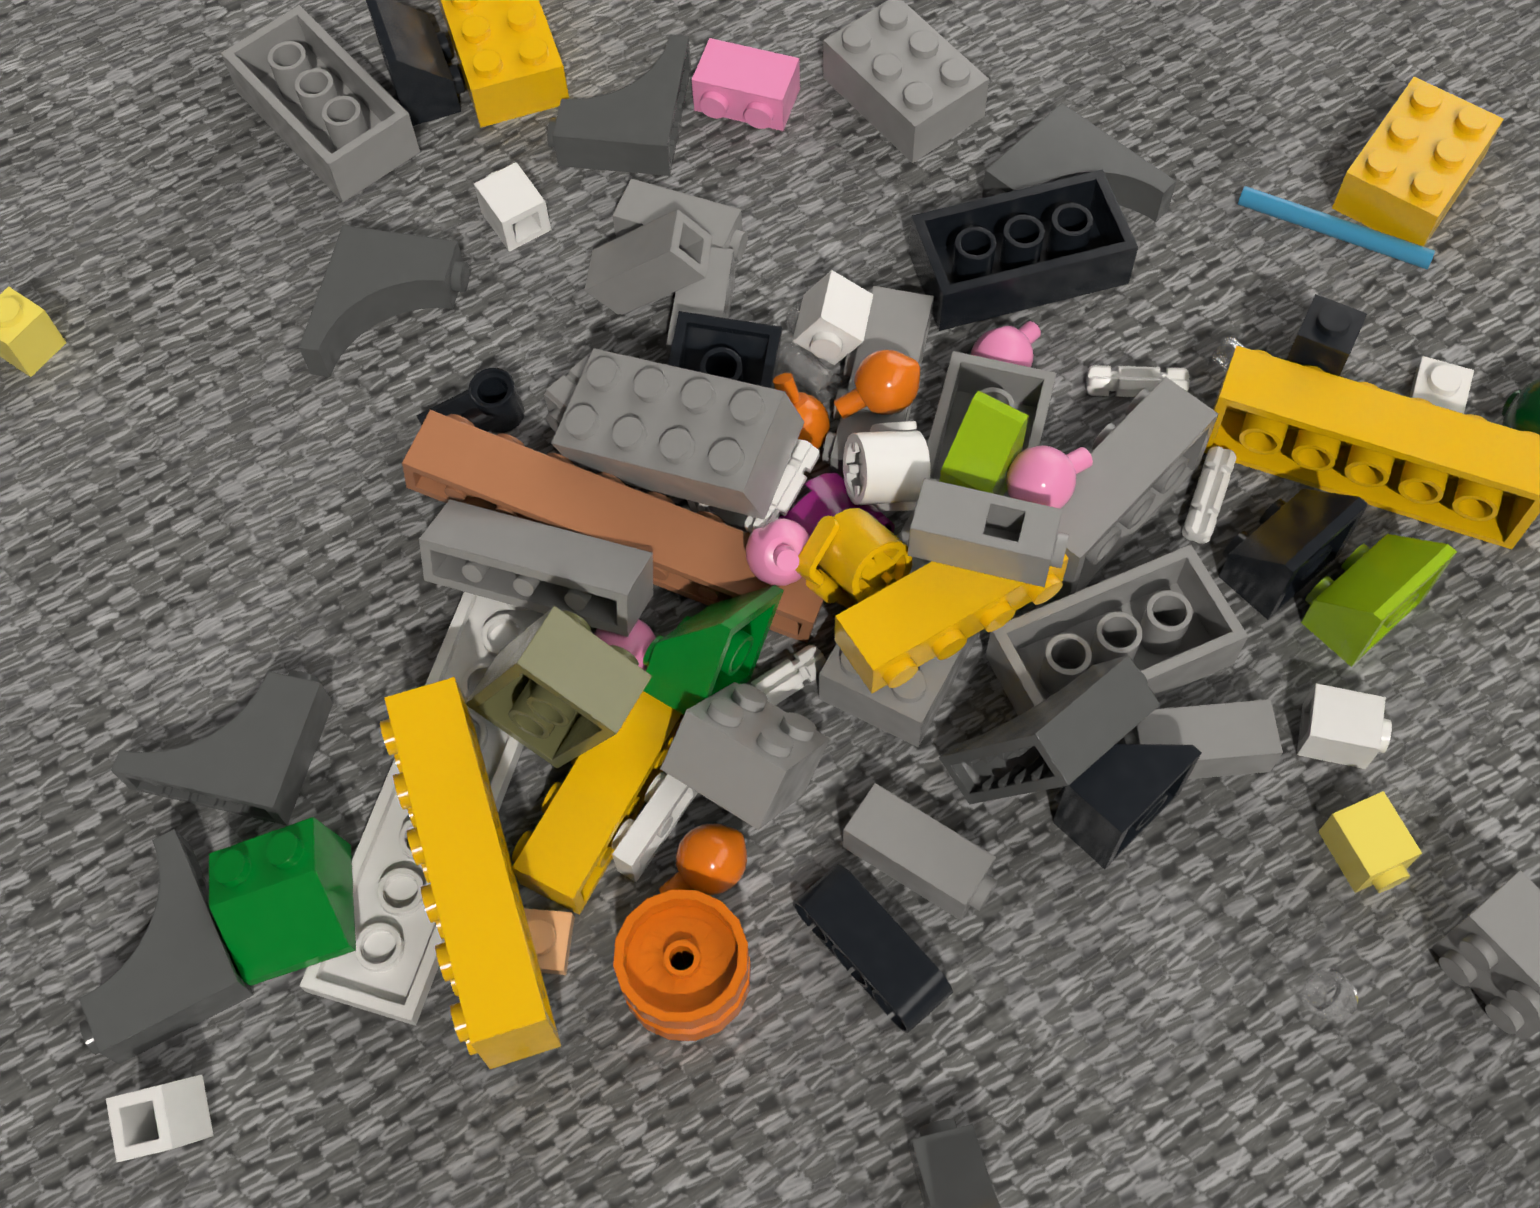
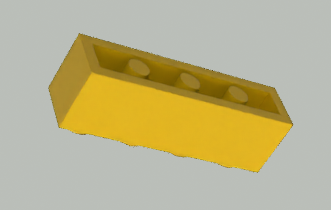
[835,554,1069,694]
[512,691,684,915]

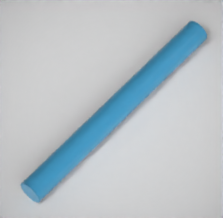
[1237,186,1435,269]

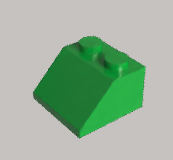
[643,585,784,715]
[209,817,356,986]

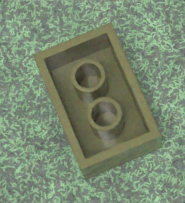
[466,606,652,768]

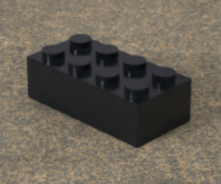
[909,169,1138,331]

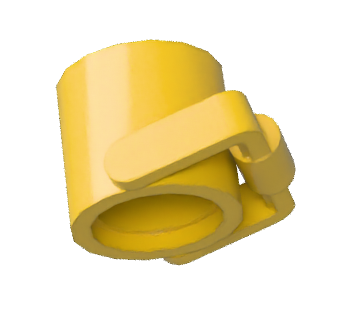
[795,508,913,608]

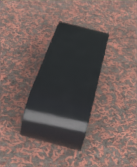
[792,864,953,1033]

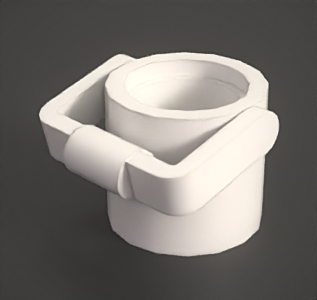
[843,421,931,511]

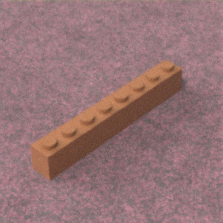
[402,410,829,643]

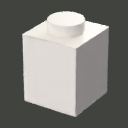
[474,162,551,252]
[792,270,873,365]
[1297,683,1392,769]
[106,1075,214,1162]

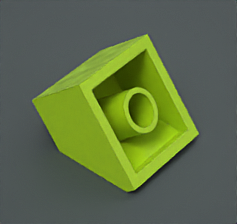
[1301,534,1457,667]

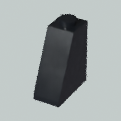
[1287,294,1367,376]

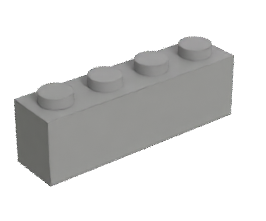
[822,286,934,479]
[419,499,653,637]

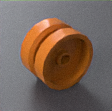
[613,890,751,1041]

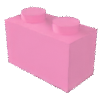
[692,38,800,131]

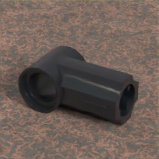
[416,368,525,433]

